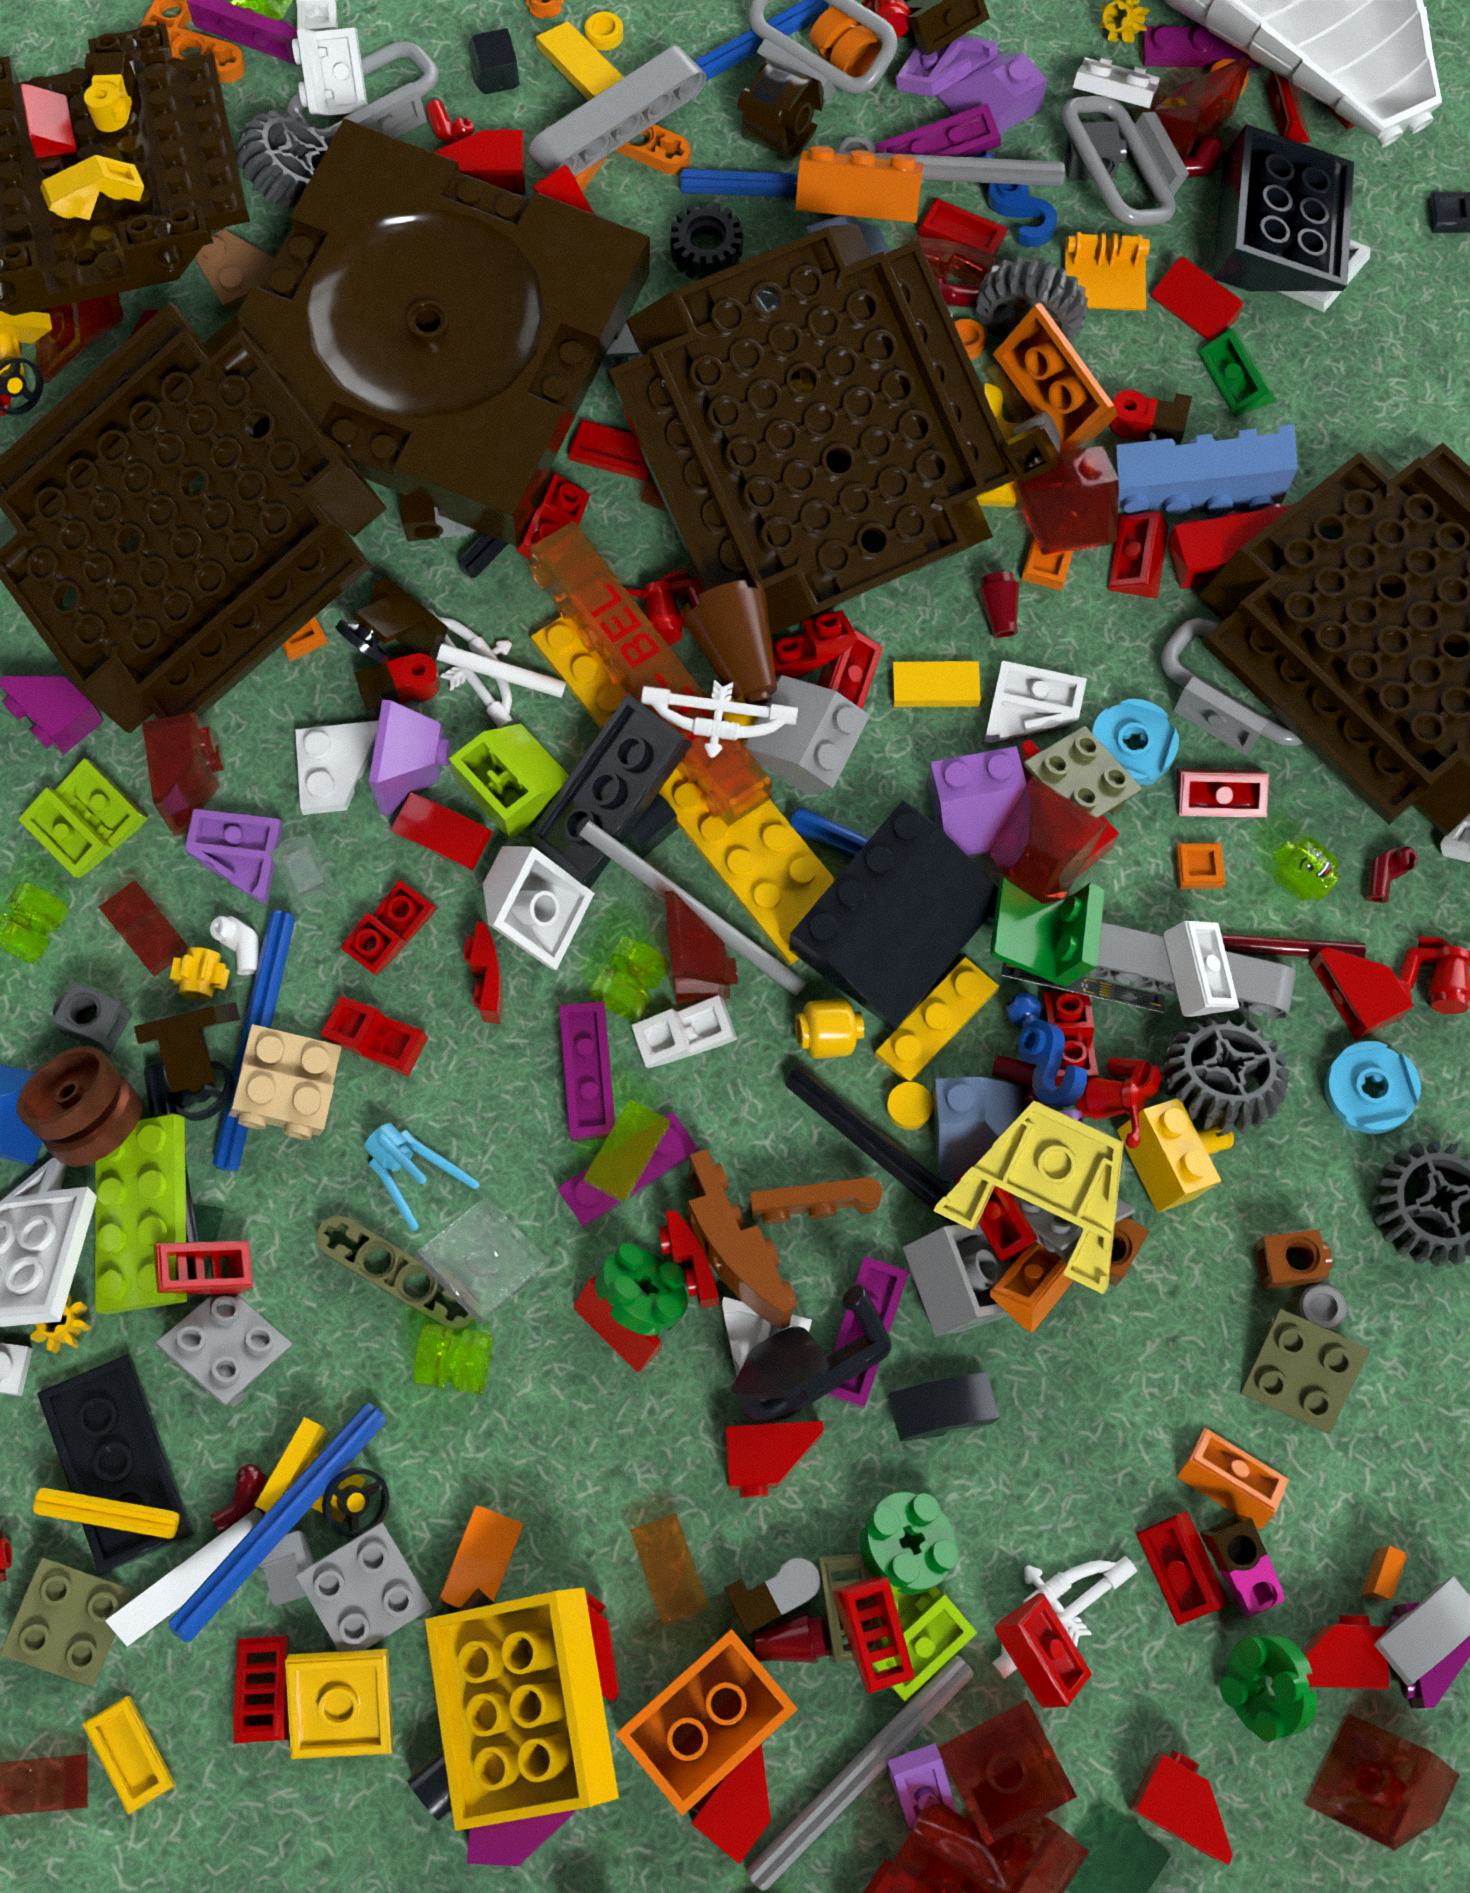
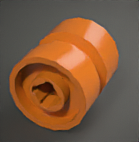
[809,6,882,77]

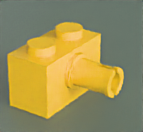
[1117,1098,1234,1213]

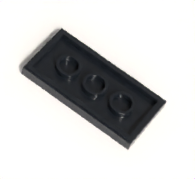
[527,693,693,888]
[37,1354,195,1575]

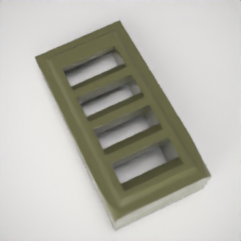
[818,1552,882,1663]

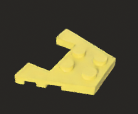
[934,1101,1124,1294]

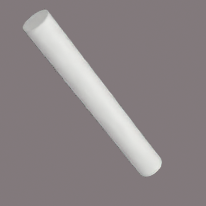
[437,643,566,698]

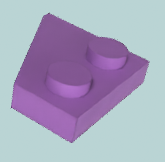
[896,36,998,97]
[185,809,284,904]

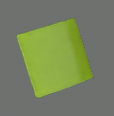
[18,758,149,879]
[838,1584,977,1702]

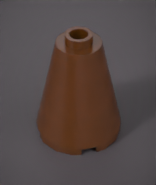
[680,580,777,706]

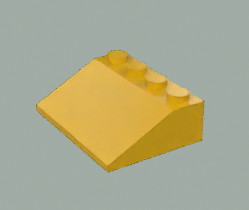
[425,1587,619,1831]

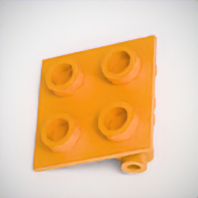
[1065,232,1150,311]

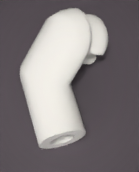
[210,916,259,975]

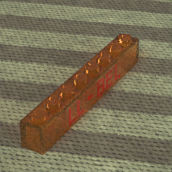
[529,521,772,827]

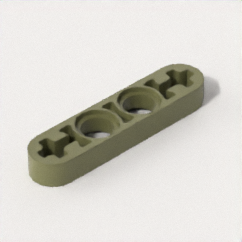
[317,1216,479,1332]

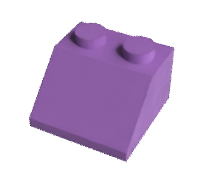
[926,746,1032,857]

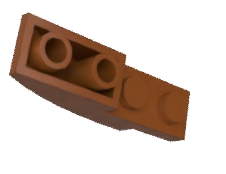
[687,1149,797,1330]

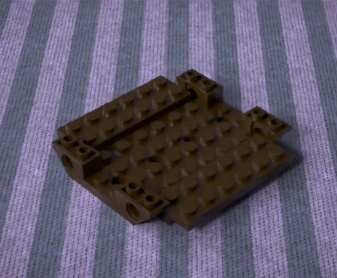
[0,24,250,316]
[607,223,1020,636]
[0,302,387,736]
[1199,442,1470,836]

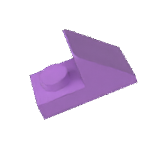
[887,1743,960,1845]

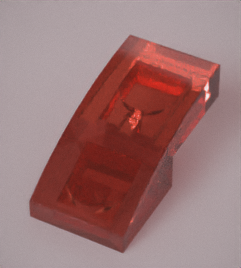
[913,238,998,287]
[98,880,189,977]
[0,1754,88,1816]

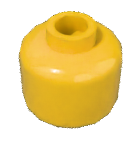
[795,998,864,1059]

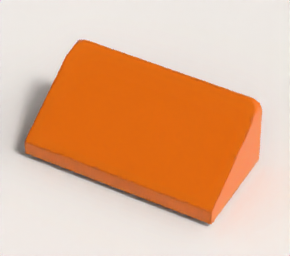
[990,1241,1073,1333]
[1177,1427,1289,1529]
[439,1505,524,1608]

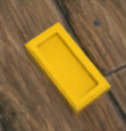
[892,661,981,707]
[82,1696,176,1814]

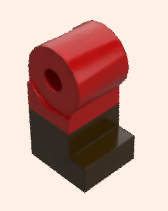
[1109,390,1192,445]
[354,653,440,721]

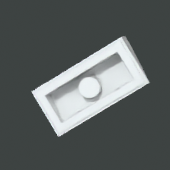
[1164,921,1239,1017]

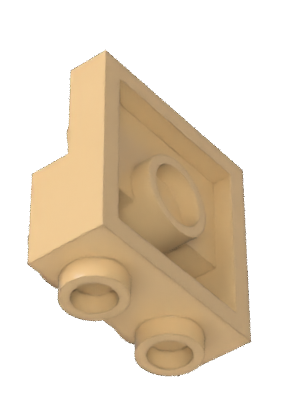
[228,1024,342,1140]

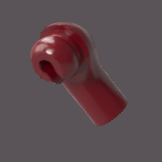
[1181,136,1224,178]
[934,276,979,308]
[1366,846,1418,903]
[992,1055,1048,1107]
[210,1464,267,1535]

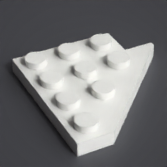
[0,1158,97,1327]

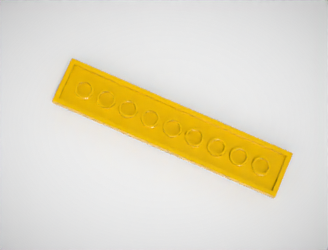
[531,591,835,966]

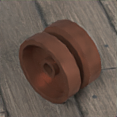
[17,1046,142,1167]

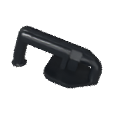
[731,1285,892,1422]

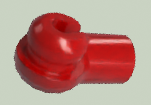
[425,100,475,144]

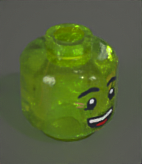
[1272,836,1341,902]

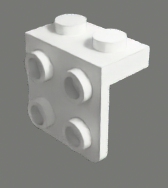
[292,27,368,117]

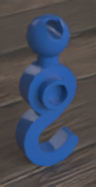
[972,151,1057,247]
[1006,992,1087,1108]

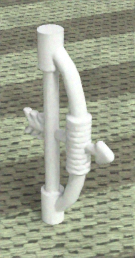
[428,609,515,728]
[641,679,798,758]
[992,1556,1137,1679]

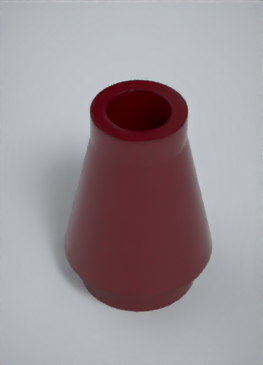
[977,572,1019,638]
[754,1612,829,1663]

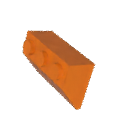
[795,146,923,223]
[993,303,1118,454]
[616,1629,798,1816]

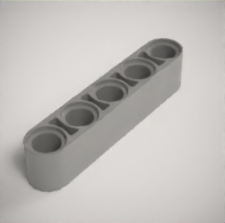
[528,46,707,177]
[1090,922,1296,1020]

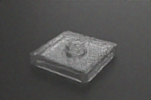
[415,1196,550,1324]

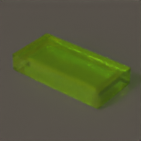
[583,1099,671,1204]

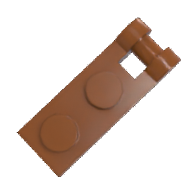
[750,1177,883,1225]

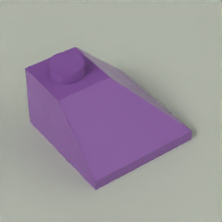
[935,53,1048,134]
[368,700,451,815]

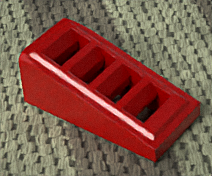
[154,1241,253,1294]
[832,1576,915,1694]
[233,1636,290,1744]

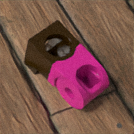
[1200,1514,1284,1619]

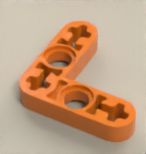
[140,0,246,83]
[575,124,691,192]

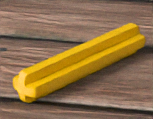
[33,1488,180,1539]

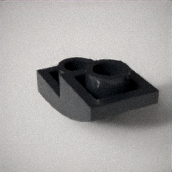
[888,1372,1000,1442]

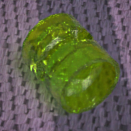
[0,881,71,965]
[588,936,670,1021]
[414,1323,493,1395]

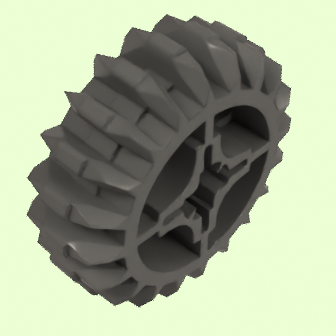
[235,109,328,214]
[976,257,1088,344]
[1162,1016,1290,1135]
[1372,1140,1470,1267]

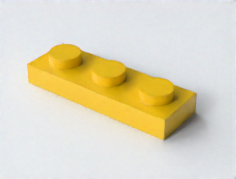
[875,957,999,1082]

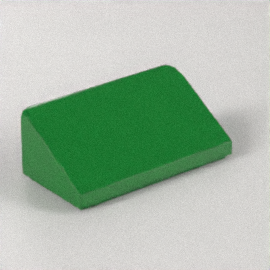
[1197,327,1277,417]

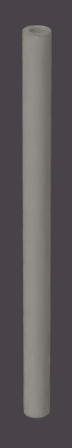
[579,820,806,996]

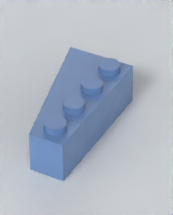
[1110,424,1298,515]

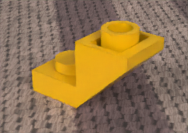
[40,155,145,220]

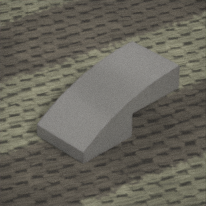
[1374,1576,1470,1686]

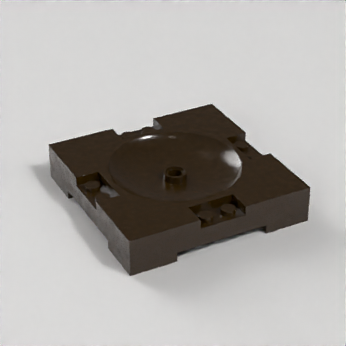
[238,118,650,546]

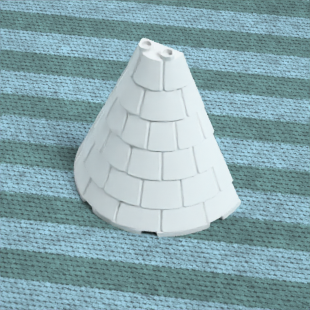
[1164,0,1442,148]

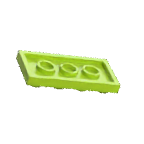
[95,1114,187,1314]

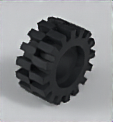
[670,202,743,280]

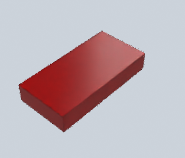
[918,198,1008,265]
[568,419,651,482]

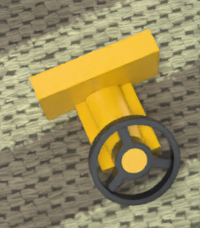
[0,311,52,415]
[254,1417,390,1538]

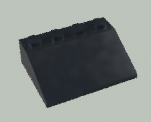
[1213,124,1354,292]
[789,800,998,1032]

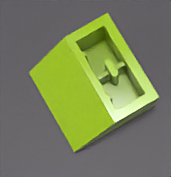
[448,723,569,840]

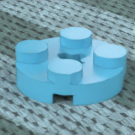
[1091,699,1179,785]
[1324,1041,1421,1134]

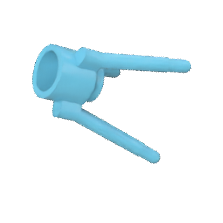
[364,1123,480,1231]

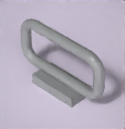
[749,0,897,103]
[286,41,439,145]
[1062,95,1189,227]
[1161,618,1304,756]

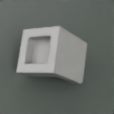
[258,1530,314,1606]

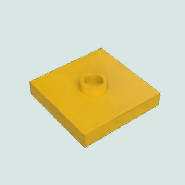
[285,1649,393,1759]

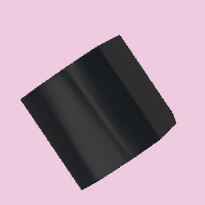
[468,28,520,94]
[624,793,678,859]
[407,1749,452,1821]

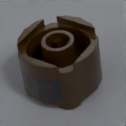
[737,59,824,157]

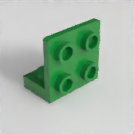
[990,876,1105,987]

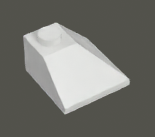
[483,846,595,970]

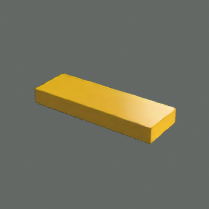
[535,21,624,101]

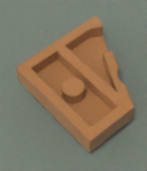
[194,229,275,313]

